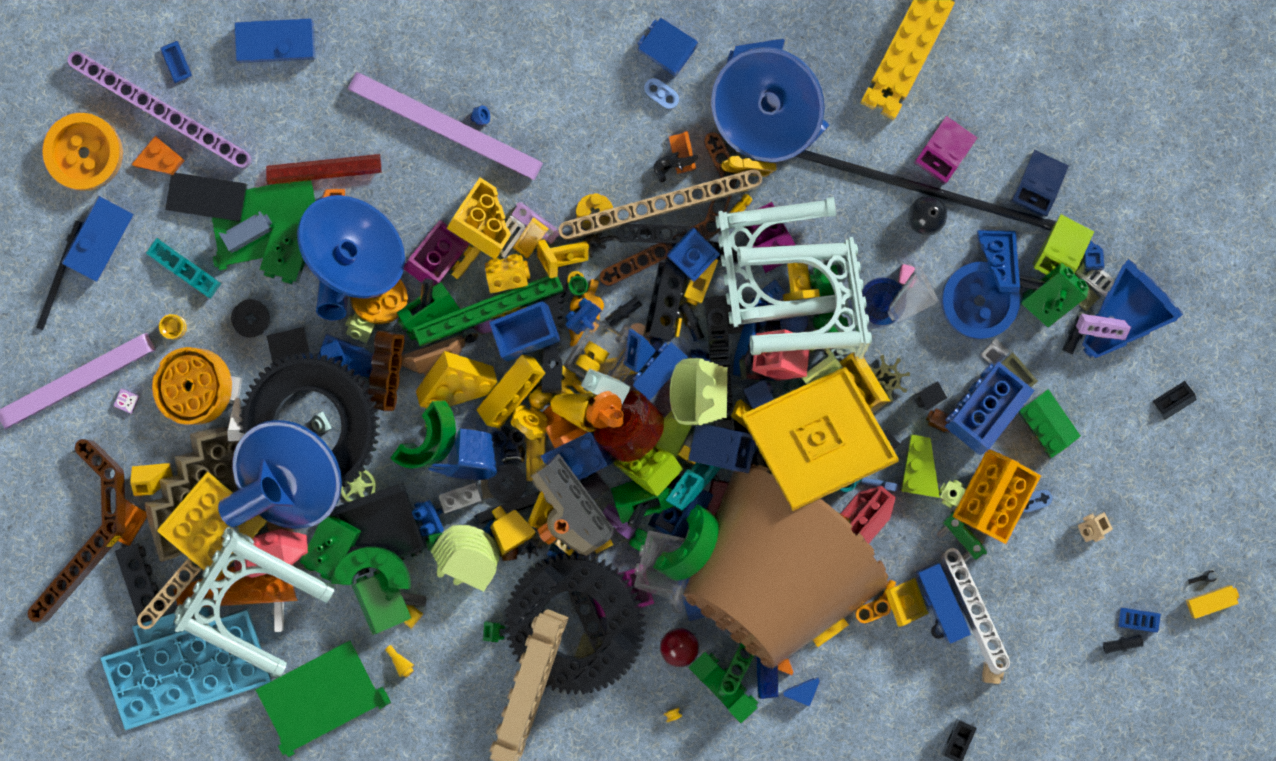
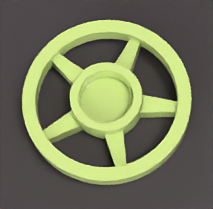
[341,470,376,502]

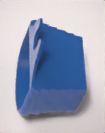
[428,428,497,480]

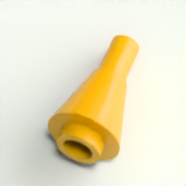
[385,645,415,678]

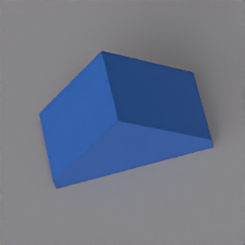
[624,329,656,372]
[782,677,820,707]

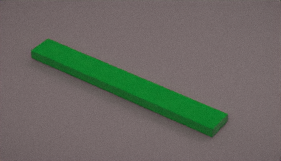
[412,275,564,347]

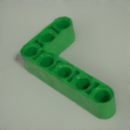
[717,642,755,698]

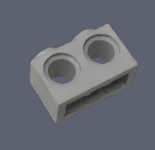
[438,482,482,513]

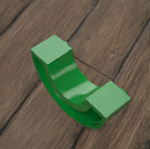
[809,265,849,333]
[390,400,456,468]
[653,504,719,581]
[331,547,411,589]
[688,652,759,724]

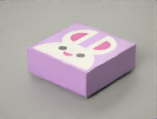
[114,388,140,414]

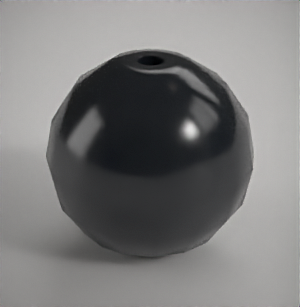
[908,196,947,235]

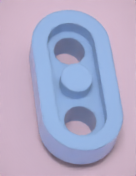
[644,78,679,109]

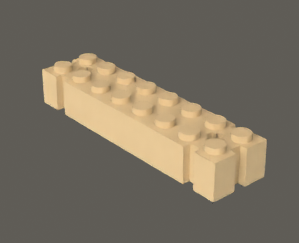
[490,609,569,761]

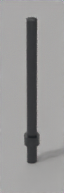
[36,220,83,330]

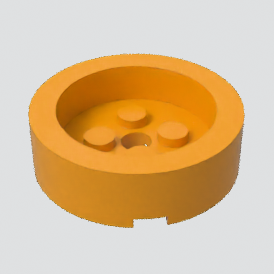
[42,113,123,191]
[152,347,232,425]

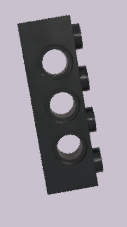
[643,261,687,342]
[115,543,164,623]

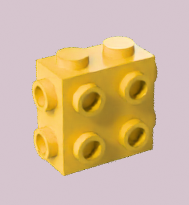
[485,254,531,294]

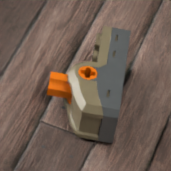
[531,454,615,556]

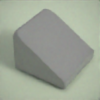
[980,338,1009,365]

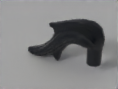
[653,152,698,183]

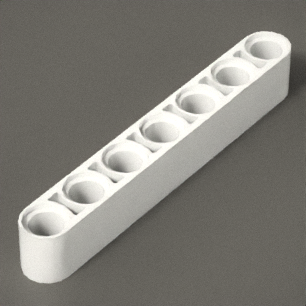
[941,548,1010,674]

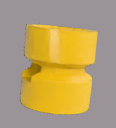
[159,314,187,340]
[575,341,610,372]

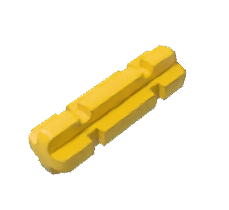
[729,194,753,213]

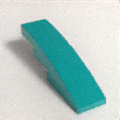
[146,238,222,299]
[666,462,721,510]

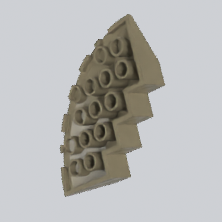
[144,427,240,562]

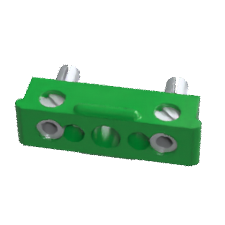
[937,511,987,562]

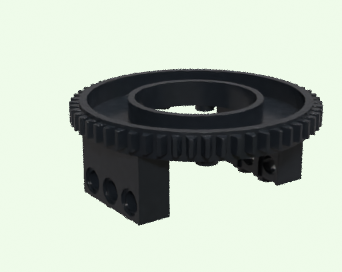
[239,353,380,487]
[504,552,646,695]

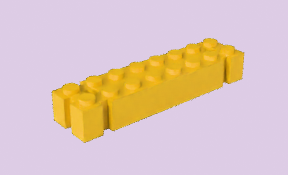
[860,0,955,120]

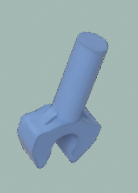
[862,478,898,491]

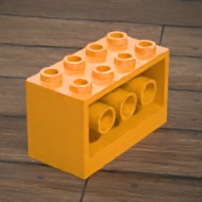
[952,449,1041,544]

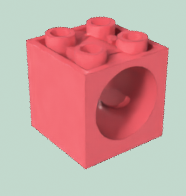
[752,329,809,381]

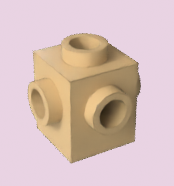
[1077,512,1113,542]

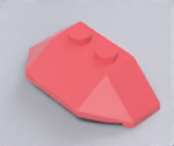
[840,486,896,544]
[234,529,308,578]

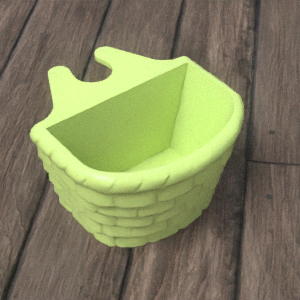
[669,358,727,425]
[430,525,500,592]

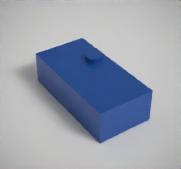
[235,18,316,63]
[61,195,134,282]
[916,562,971,644]

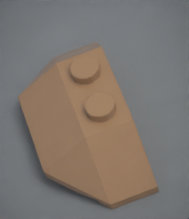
[402,335,466,376]

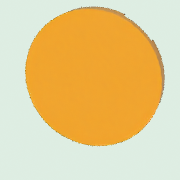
[350,279,408,324]

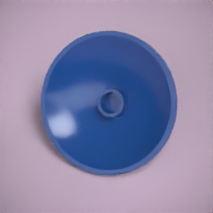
[711,47,829,162]
[297,195,405,321]
[218,420,342,529]

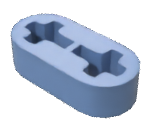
[1023,490,1052,513]

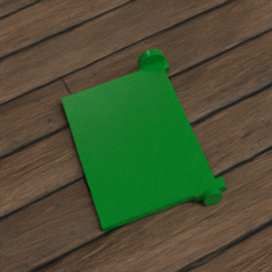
[212,177,316,271]
[255,640,391,757]

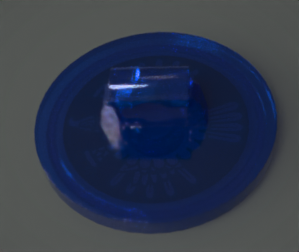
[862,277,906,325]

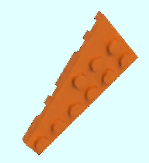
[173,566,298,607]

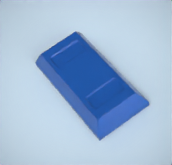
[160,41,192,83]

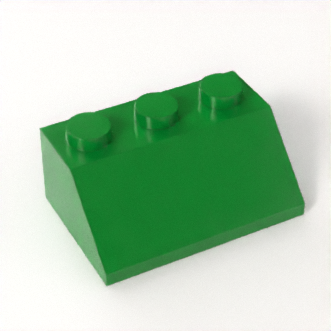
[1018,389,1081,458]

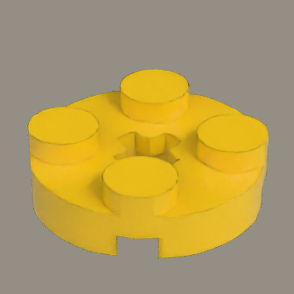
[576,193,613,230]
[510,405,549,440]

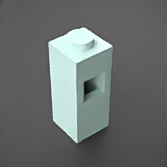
[581,368,631,404]

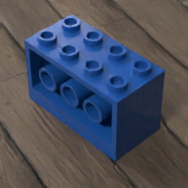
[944,362,1035,455]

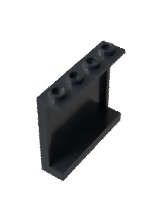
[330,483,427,576]

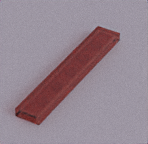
[266,154,382,185]

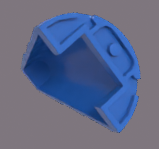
[1082,259,1183,358]

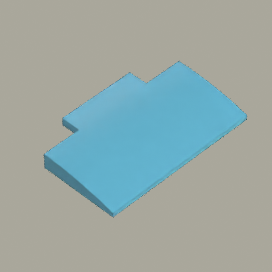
[101,607,272,730]

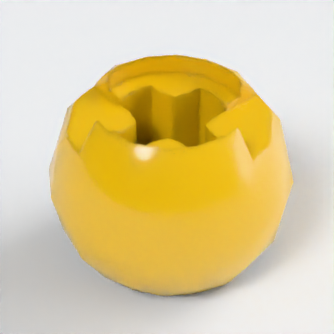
[529,386,553,410]

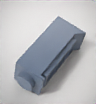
[219,212,272,253]

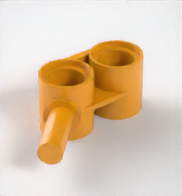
[855,579,897,623]

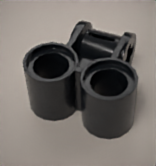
[492,427,528,464]

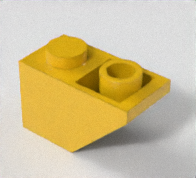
[130,463,173,496]

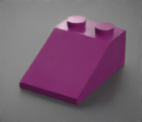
[404,220,470,287]

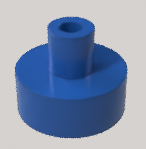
[470,105,491,126]

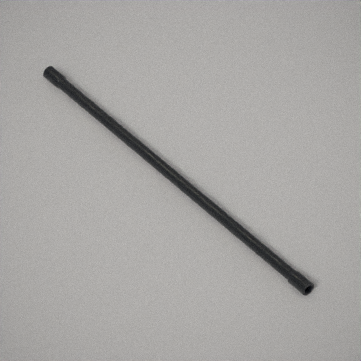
[794,150,1056,231]

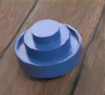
[780,316,808,333]

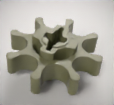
[868,355,910,402]

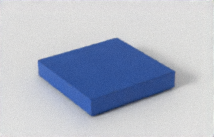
[666,227,720,282]

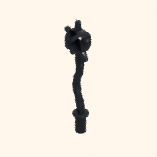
[584,228,662,258]

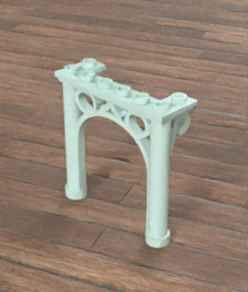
[715,197,849,328]
[737,237,872,359]
[174,527,335,679]

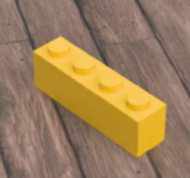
[476,354,545,429]

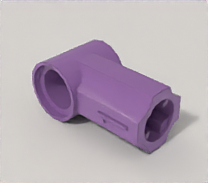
[602,504,640,539]

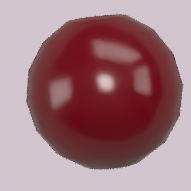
[660,628,699,667]

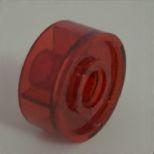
[593,391,664,462]

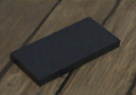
[165,173,248,222]

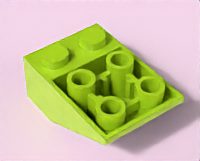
[1032,214,1094,275]
[613,437,683,496]

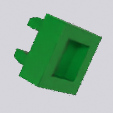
[483,621,505,642]

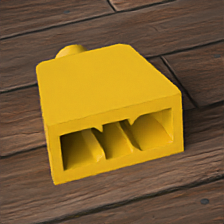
[490,506,536,555]

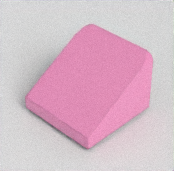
[898,264,915,286]

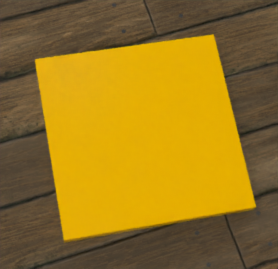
[741,366,899,511]

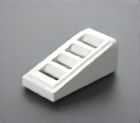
[1076,263,1115,298]
[228,398,244,441]

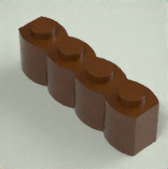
[368,331,405,411]

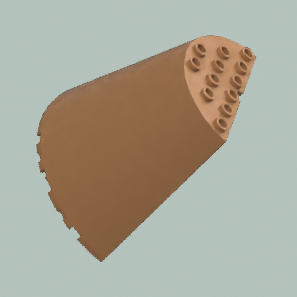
[683,463,889,669]

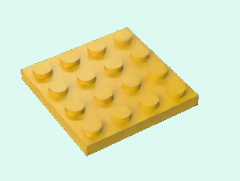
[157,472,267,581]

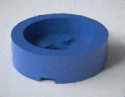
[941,262,1020,339]

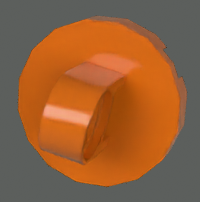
[586,391,624,428]

